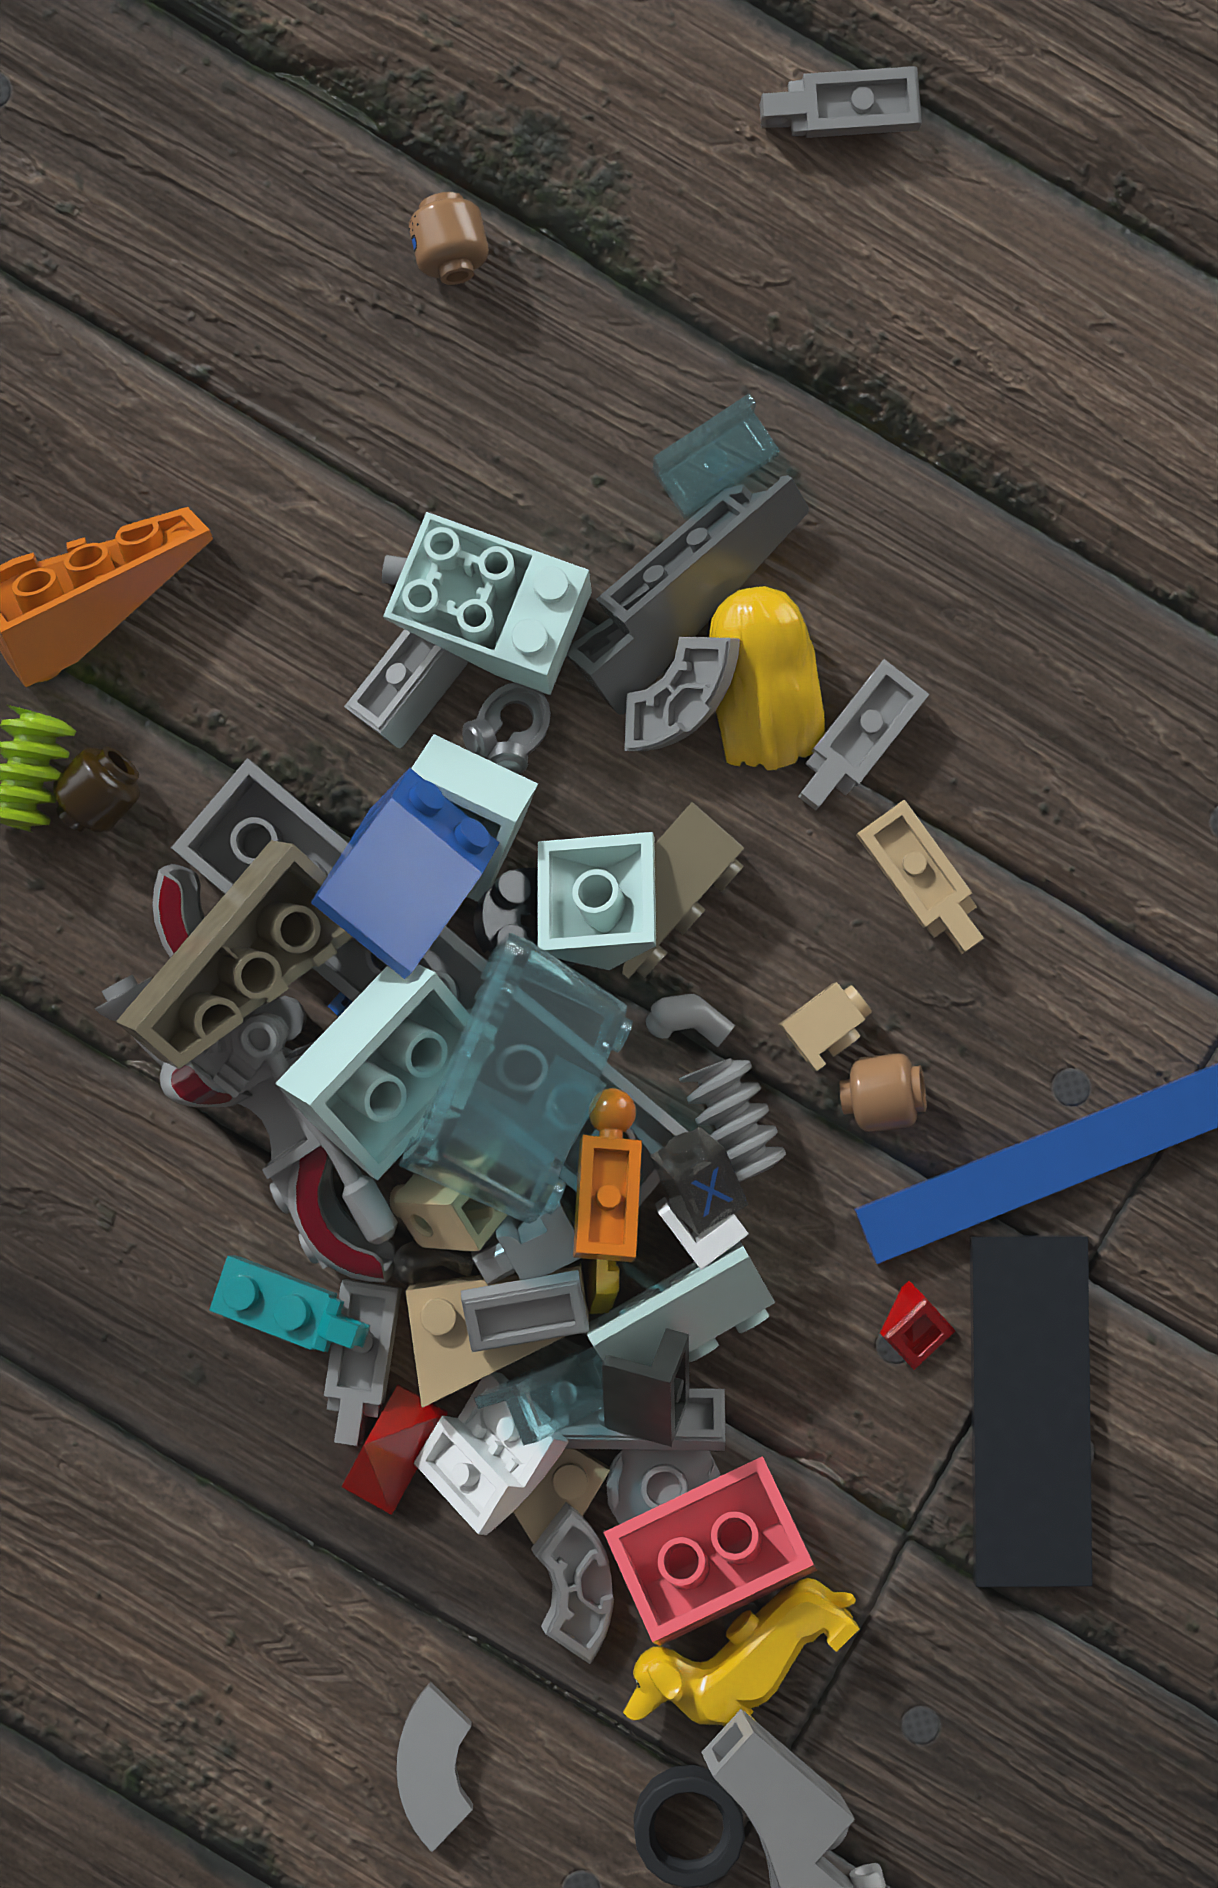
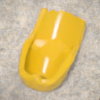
[709,586,825,770]

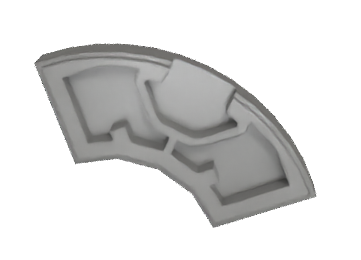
[625,637,740,751]
[531,1502,614,1664]
[396,1681,473,1852]

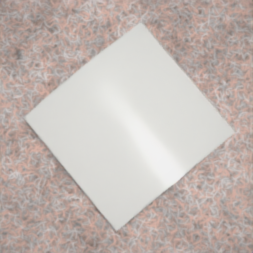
[414,1372,569,1535]

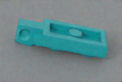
[209,1255,370,1352]

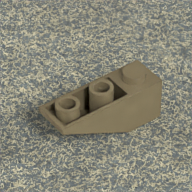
[622,802,744,980]

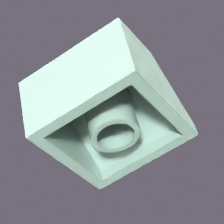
[411,734,538,902]

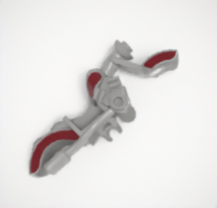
[95,864,398,1283]

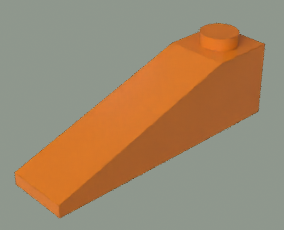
[0,507,213,687]

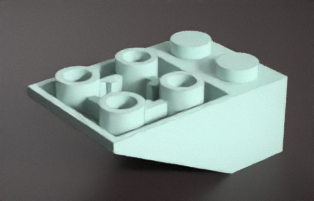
[383,512,591,695]

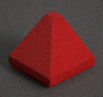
[880,1281,956,1370]

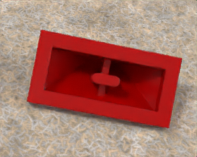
[342,1384,448,1515]

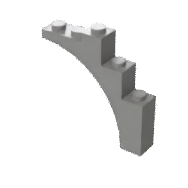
[701,1709,855,1888]

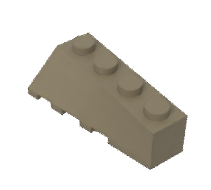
[116,840,353,1069]

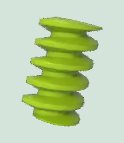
[0,705,76,833]

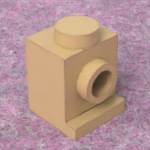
[778,982,872,1071]

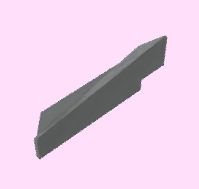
[566,475,809,715]

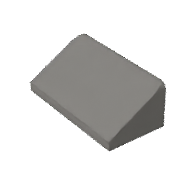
[344,629,468,748]

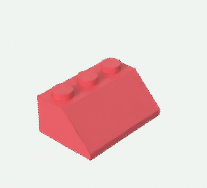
[603,1456,817,1646]

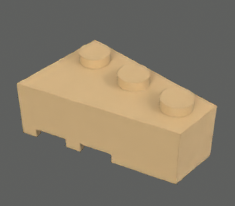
[406,1260,589,1408]

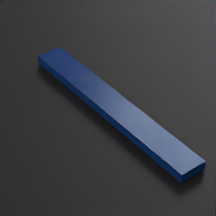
[854,1063,1218,1264]

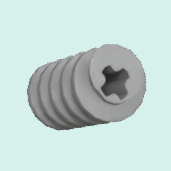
[679,1058,786,1187]

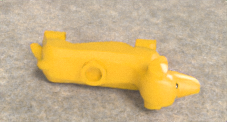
[623,1578,859,1727]

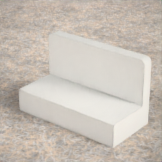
[655,1197,749,1270]

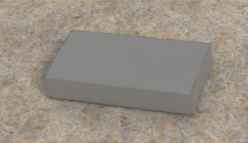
[461,1270,589,1352]

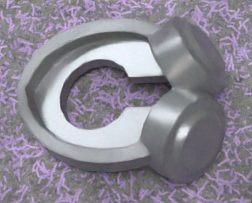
[462,683,551,774]

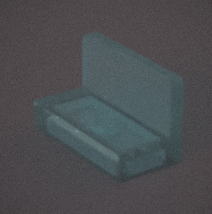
[652,394,780,518]
[474,1347,604,1446]

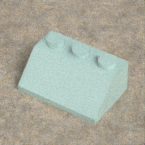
[275,964,498,1181]
[587,1241,775,1367]

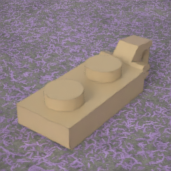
[856,800,984,954]

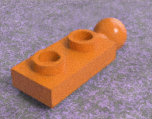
[573,1088,642,1262]

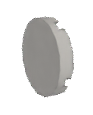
[606,1449,720,1524]

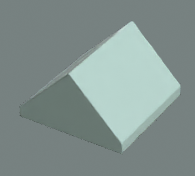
[538,832,656,970]

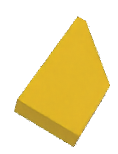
[583,1258,619,1314]

